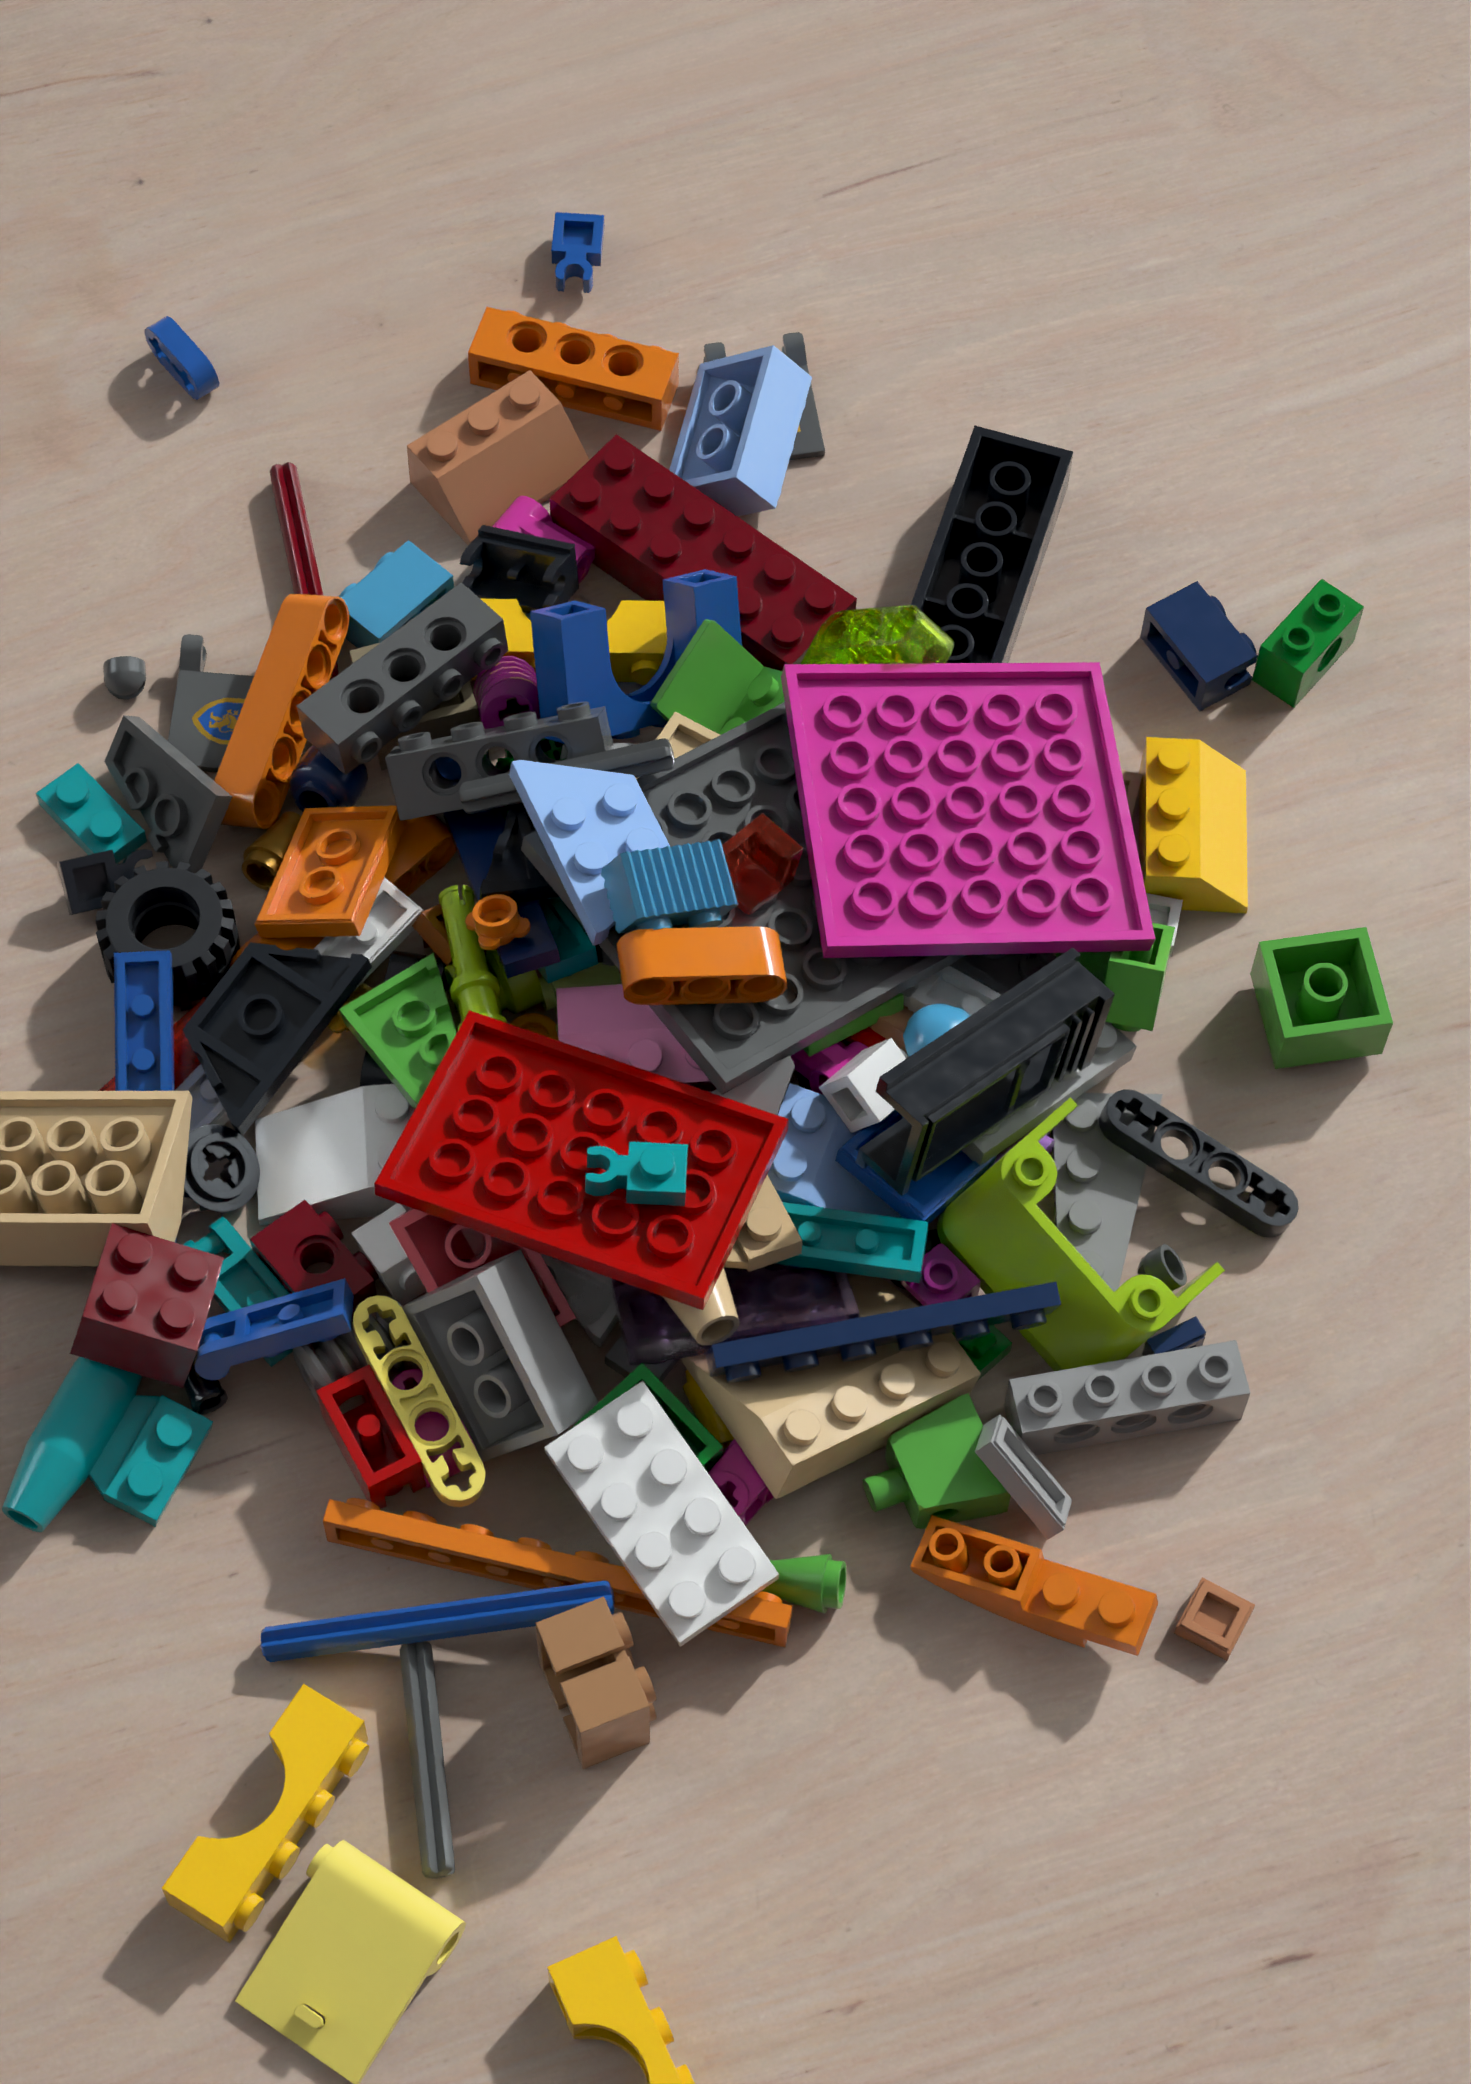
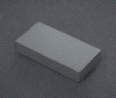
[975,1414,1072,1540]

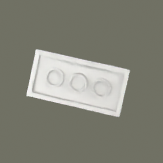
[544,1381,779,1647]

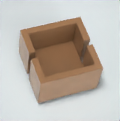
[536,1596,657,1769]

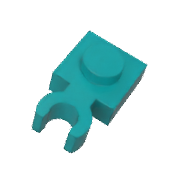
[585,1142,688,1206]

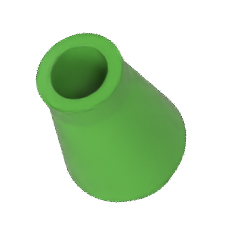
[762,1554,847,1614]

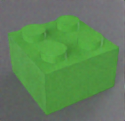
[1250,927,1393,1069]

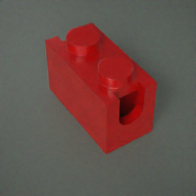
[316,1365,426,1510]

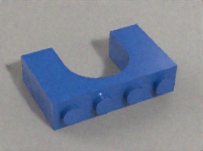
[530,569,742,744]

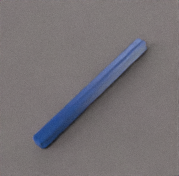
[261,1580,615,1662]

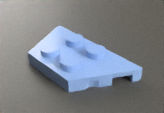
[509,760,670,945]

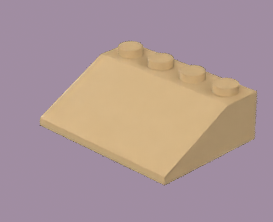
[0,1091,192,1266]
[681,1275,981,1499]

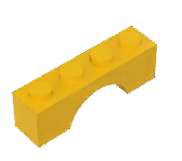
[471,599,667,685]
[162,1683,369,1943]
[547,1936,695,2084]

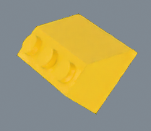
[1139,737,1248,913]

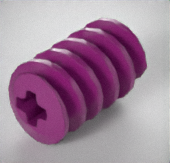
[473,656,540,729]

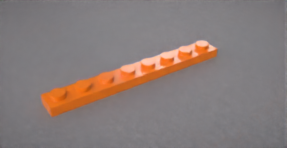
[323,1498,792,1647]

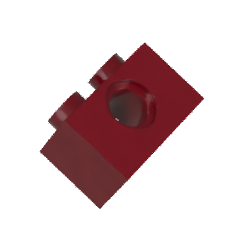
[250,1200,379,1322]

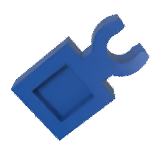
[551,212,605,293]

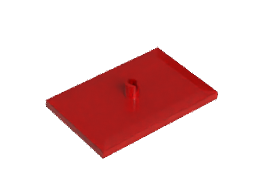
[374,1010,789,1310]

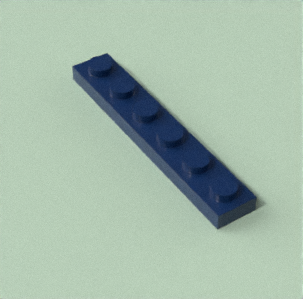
[706,1282,1061,1383]

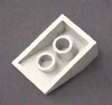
[255,1084,415,1225]

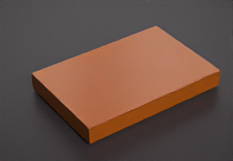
[254,805,408,938]

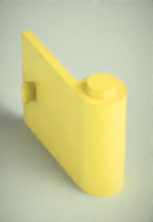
[235,1840,466,2084]

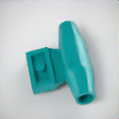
[2,1357,213,1532]

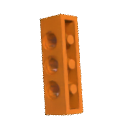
[468,307,679,431]

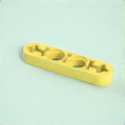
[353,1295,486,1507]

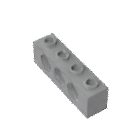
[1004,1340,1250,1455]

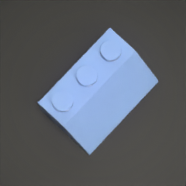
[669,345,812,516]

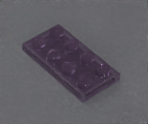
[611,1263,860,1366]

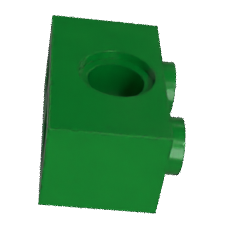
[1252,579,1364,708]

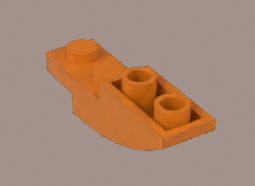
[910,1515,1158,1656]

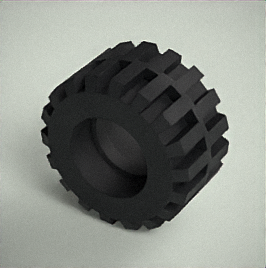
[95,861,240,1012]

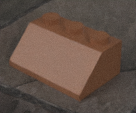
[407,370,589,545]

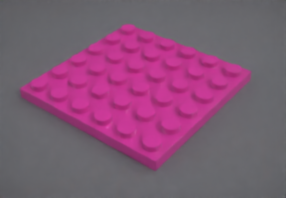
[781,662,1155,958]

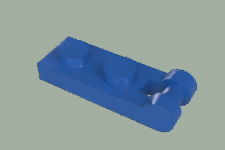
[195,1278,354,1380]

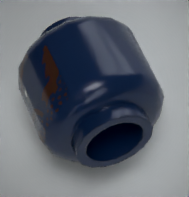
[289,745,368,812]

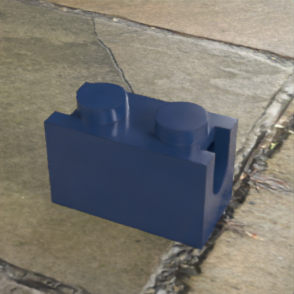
[1140,581,1258,712]

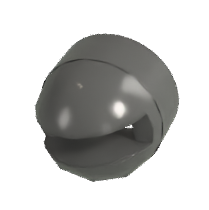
[103,656,146,700]
[1137,1244,1187,1291]

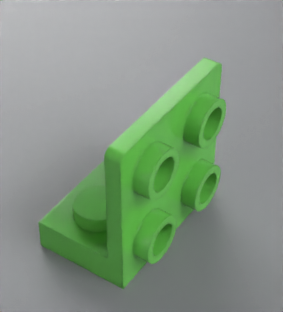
[651,619,784,735]

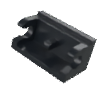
[460,525,579,613]

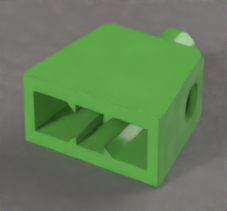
[863,1393,1011,1529]

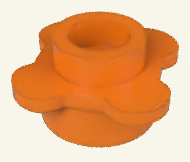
[465,894,530,950]

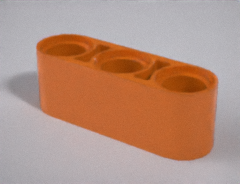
[617,926,787,1005]

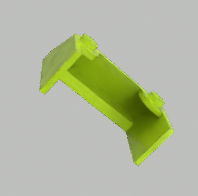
[937,1097,1225,1371]

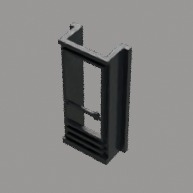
[856,947,1115,1196]

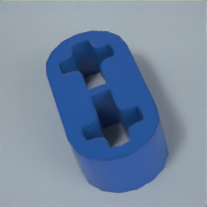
[144,316,220,400]

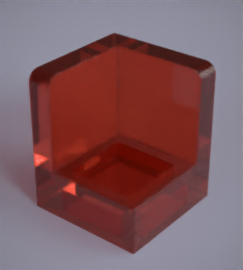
[722,813,803,915]

